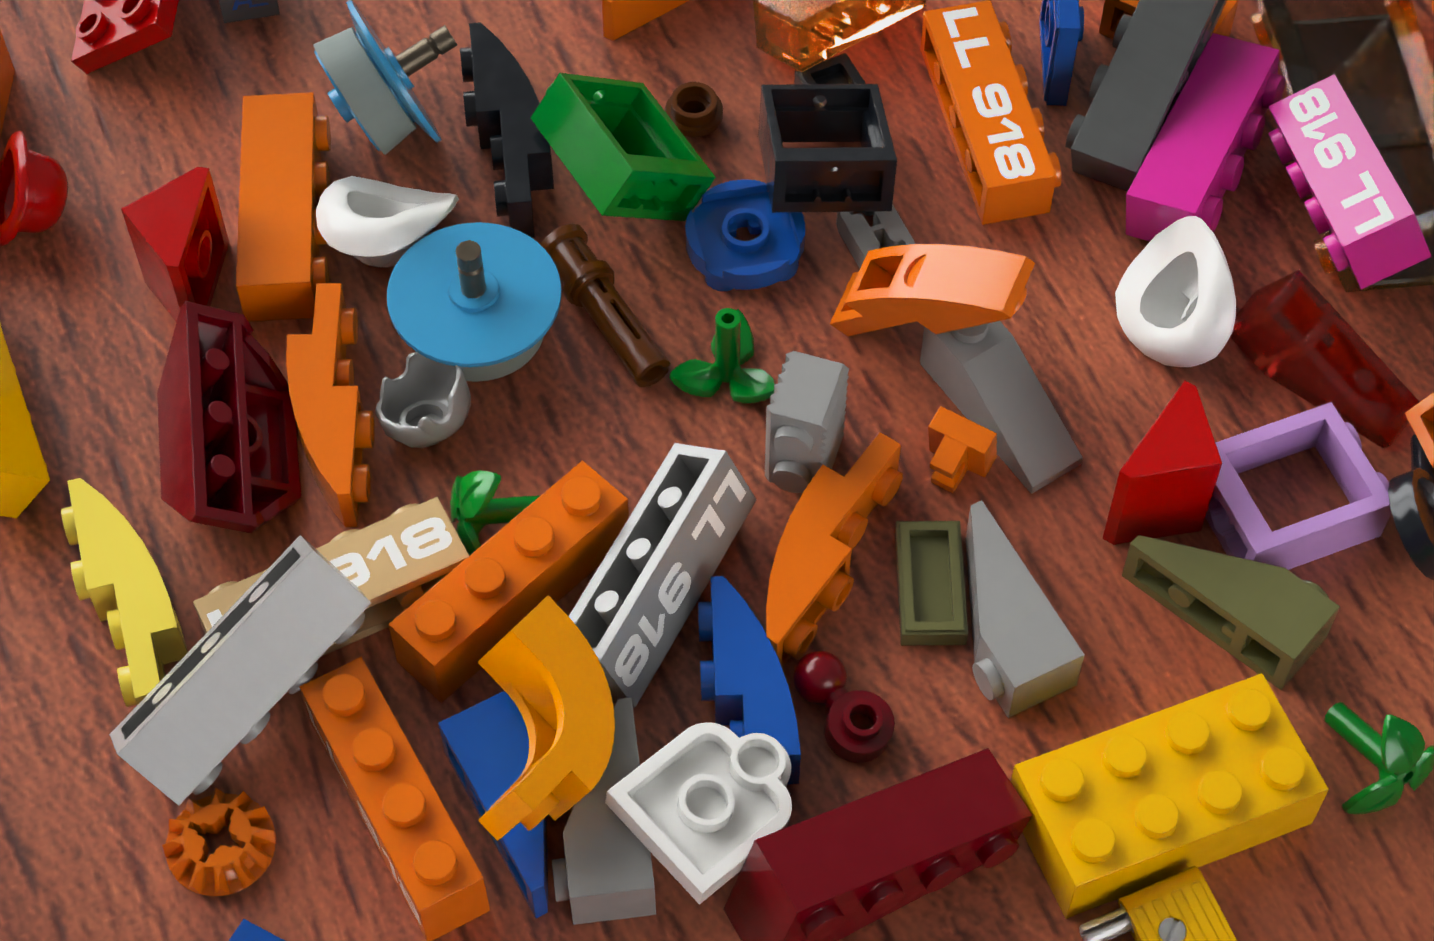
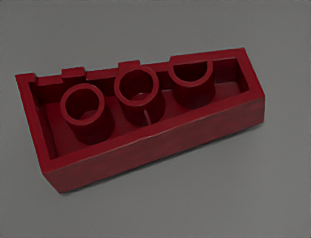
[723,748,1032,941]

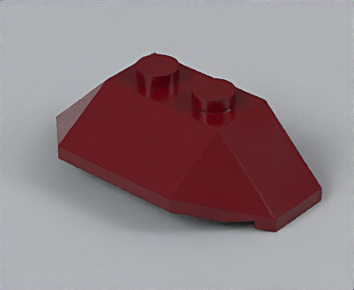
[157,301,301,533]

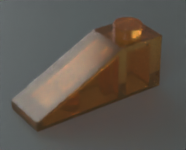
[753,0,926,72]

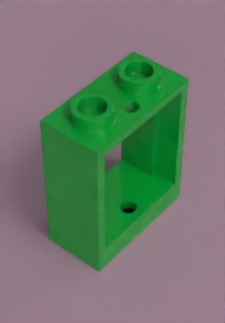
[530,73,716,221]

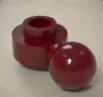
[793,651,895,763]

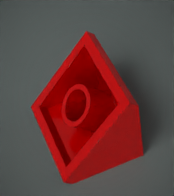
[121,167,229,322]
[1102,380,1222,545]

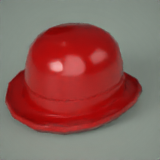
[0,131,68,246]

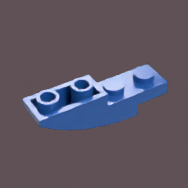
[698,576,801,784]

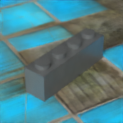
[1066,0,1227,192]

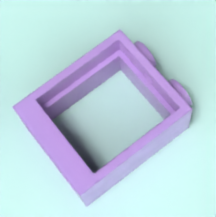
[1205,402,1391,570]

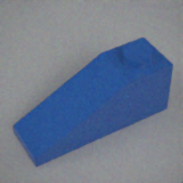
[438,691,548,918]

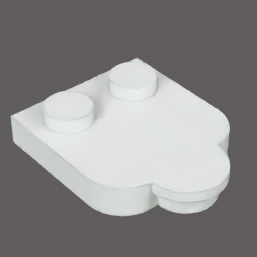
[605,722,792,905]

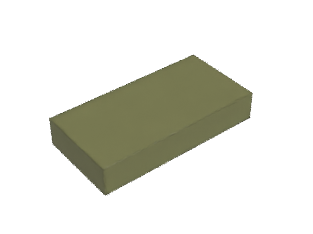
[895,521,968,646]

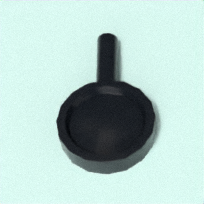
[1388,434,1434,580]

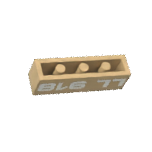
[193,497,469,656]

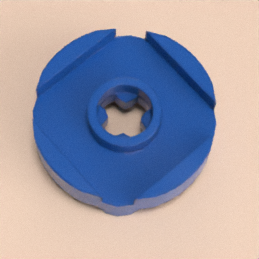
[685,179,806,291]

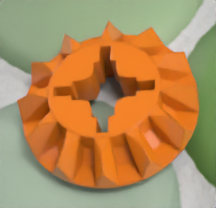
[162,788,276,896]

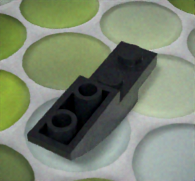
[460,22,554,238]

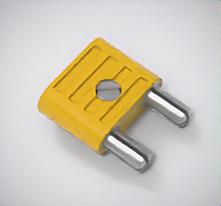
[1079,866,1237,941]

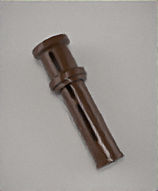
[540,223,670,387]

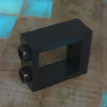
[758,84,897,213]

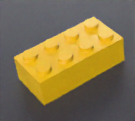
[1011,673,1329,919]

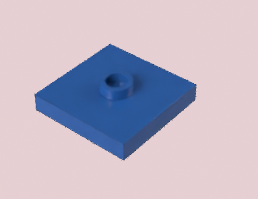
[1039,0,1084,106]

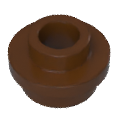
[665,82,723,137]

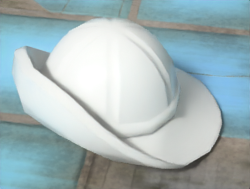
[316,176,459,268]
[1115,216,1236,367]

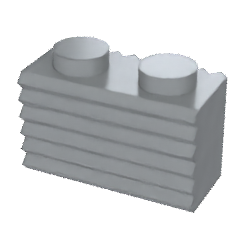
[765,351,849,493]

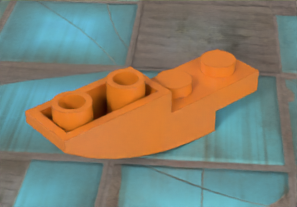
[830,244,1035,337]
[286,283,375,527]
[765,432,903,667]

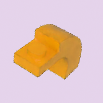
[478,595,615,841]

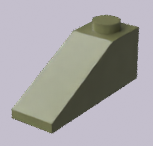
[1122,535,1340,690]

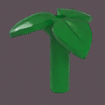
[669,308,776,403]
[450,470,541,556]
[1324,702,1434,814]

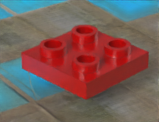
[71,0,179,74]

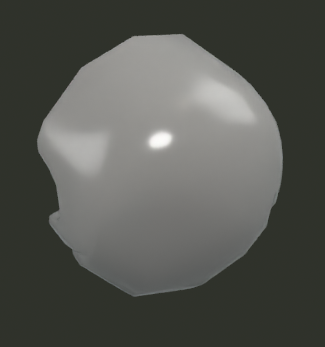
[375,351,471,448]

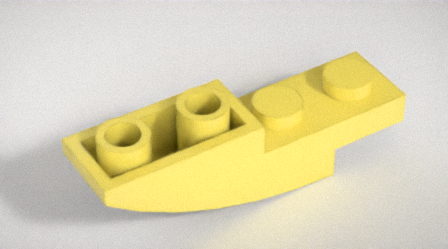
[61,478,188,707]

